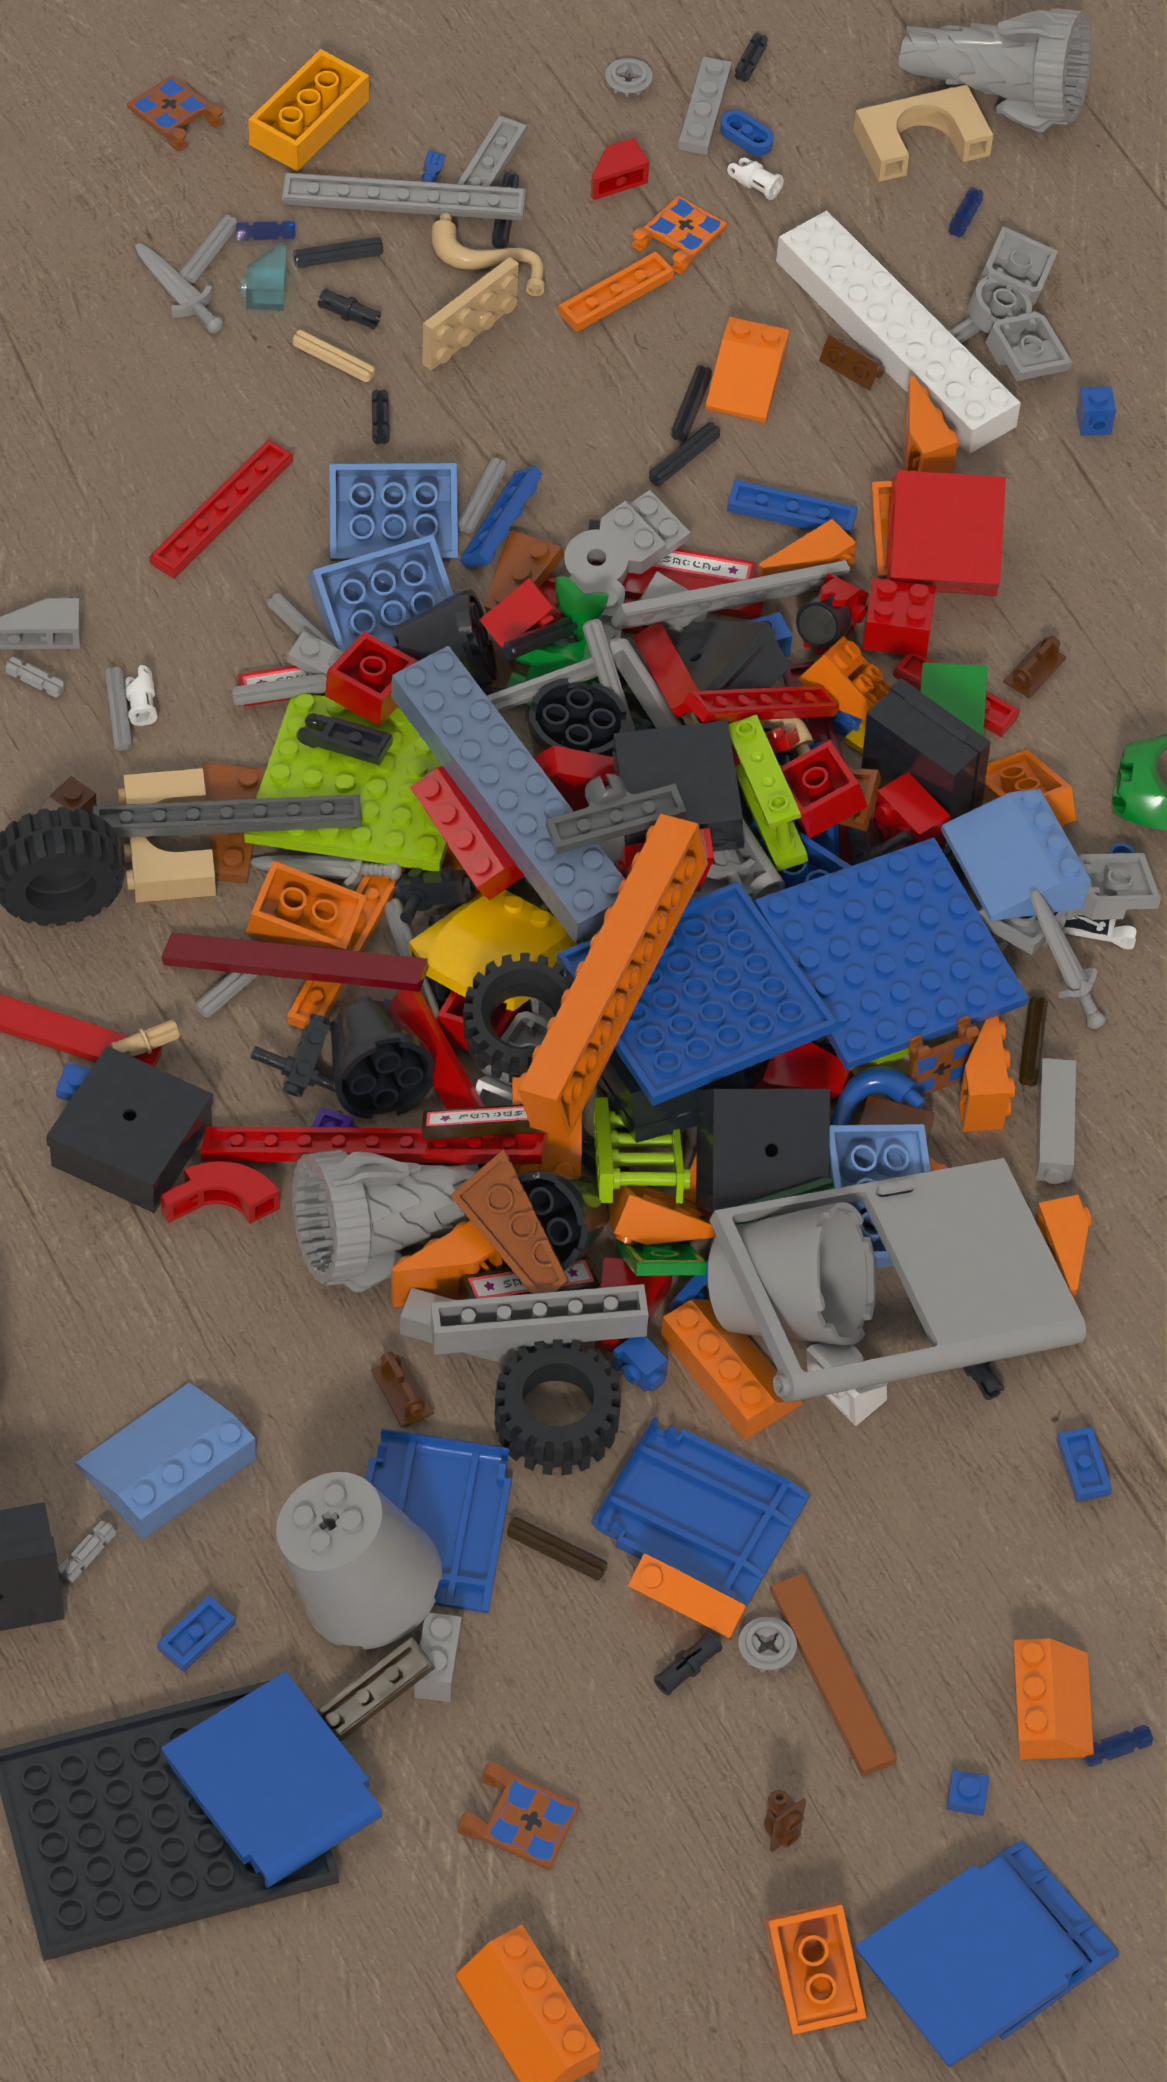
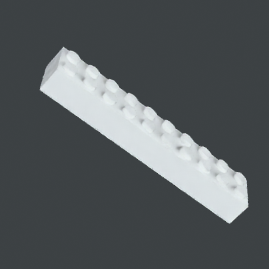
[776,210,1021,455]

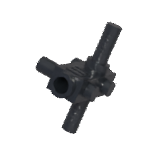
[847,817,913,866]
[394,867,477,924]
[250,1014,335,1097]

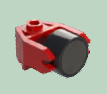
[796,573,869,654]

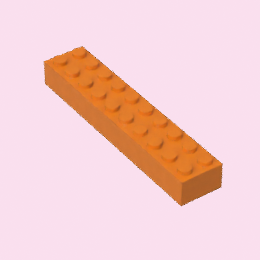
[517,814,708,1138]

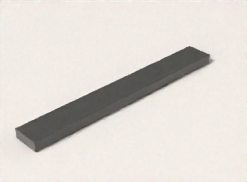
[93,794,361,838]

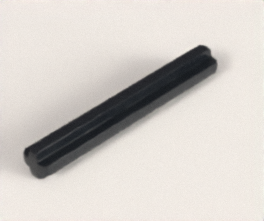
[500,616,578,660]

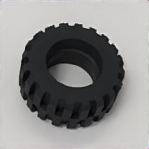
[0,807,124,926]

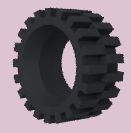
[463,953,575,1083]
[494,1340,621,1475]

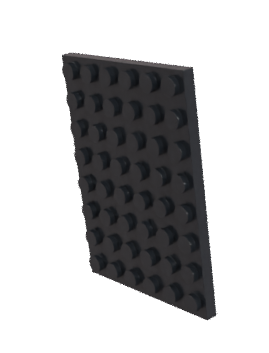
[0,1680,339,1961]

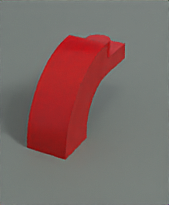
[160,1161,280,1224]

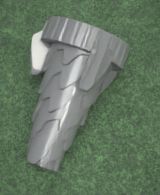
[899,8,1092,132]
[292,1149,482,1293]

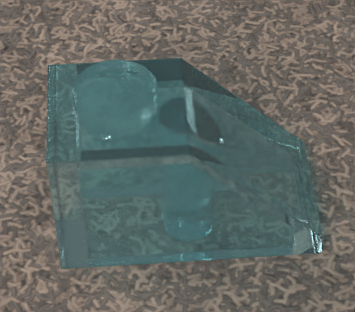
[240,243,287,311]

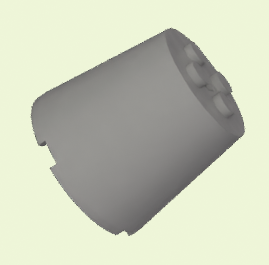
[708,1202,876,1345]
[276,1472,442,1649]

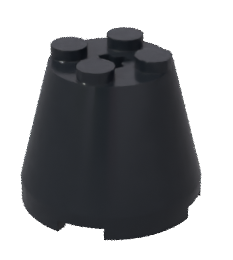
[392,589,497,687]
[528,679,628,757]
[329,996,435,1119]
[518,1170,609,1271]

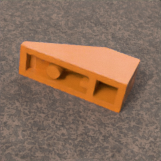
[757,519,857,577]
[1035,1195,1092,1300]
[628,1553,747,1639]

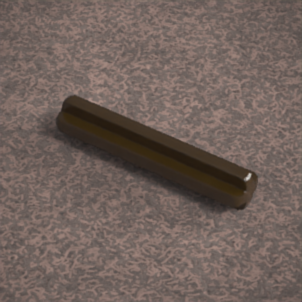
[1019,996,1048,1087]
[507,1517,608,1580]

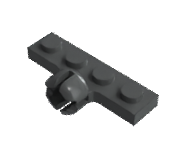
[546,774,687,854]

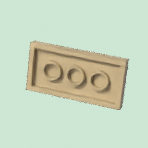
[422,257,519,371]

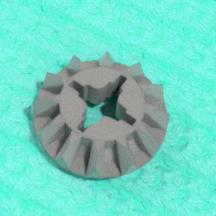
[605,58,653,98]
[738,1617,797,1673]

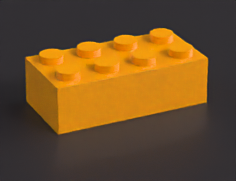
[248,49,369,172]

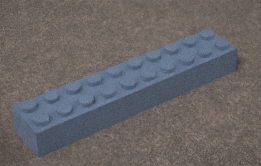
[391,646,624,944]

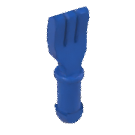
[422,150,446,182]

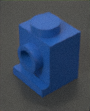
[612,1337,668,1393]

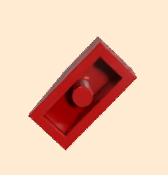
[591,138,649,200]

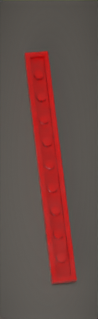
[200,1126,548,1164]

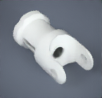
[727,157,784,200]
[125,665,158,726]

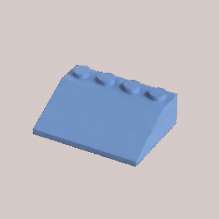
[329,463,458,560]
[307,534,453,652]
[941,789,1091,921]
[829,1124,931,1269]
[76,1382,256,1540]

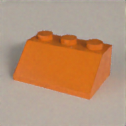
[1014,1638,1094,1760]

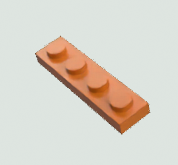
[558,251,674,332]

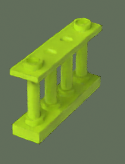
[728,714,808,872]
[593,1097,690,1203]

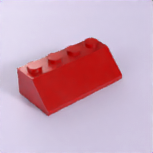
[410,766,524,901]

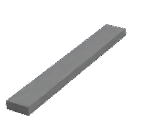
[282,173,527,221]
[611,560,850,630]

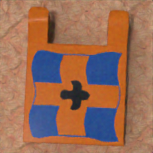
[631,195,727,274]

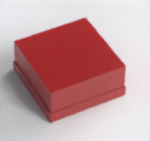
[886,470,1006,596]

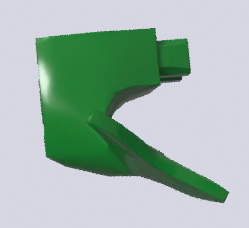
[507,576,609,706]
[1110,733,1167,831]

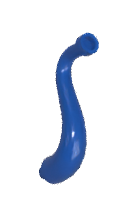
[830,1066,926,1125]

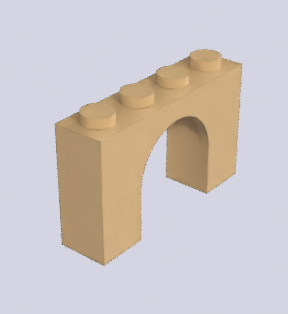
[853,84,993,182]
[118,768,216,903]

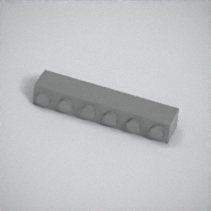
[430,1284,649,1355]

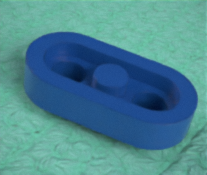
[720,110,774,156]

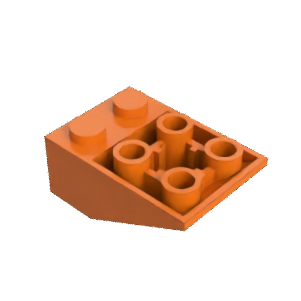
[904,375,959,474]
[798,636,891,721]
[958,1015,1015,1132]
[391,1220,502,1307]

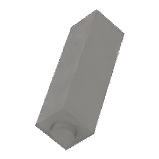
[1036,1058,1076,1184]
[400,1288,534,1364]

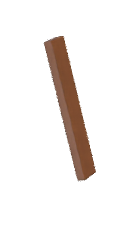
[770,1573,897,1777]

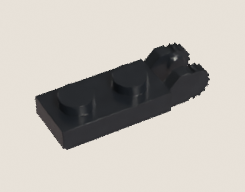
[296,713,393,766]

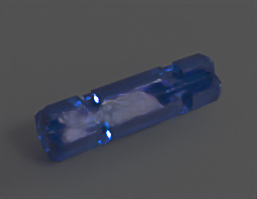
[948,187,984,237]
[236,221,296,241]
[1083,1725,1153,1767]

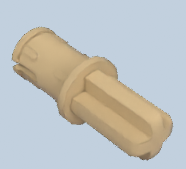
[111,1020,180,1057]

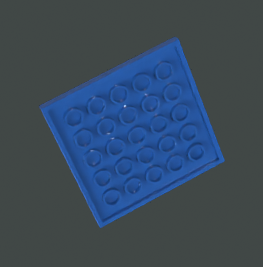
[754,838,1029,1070]
[557,881,838,1106]

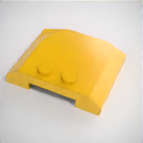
[409,890,586,1011]

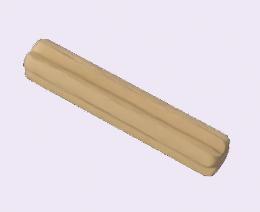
[293,329,375,383]

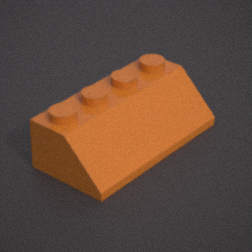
[661,1299,802,1440]
[455,1924,600,2082]

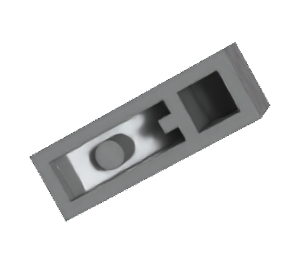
[0,597,81,649]

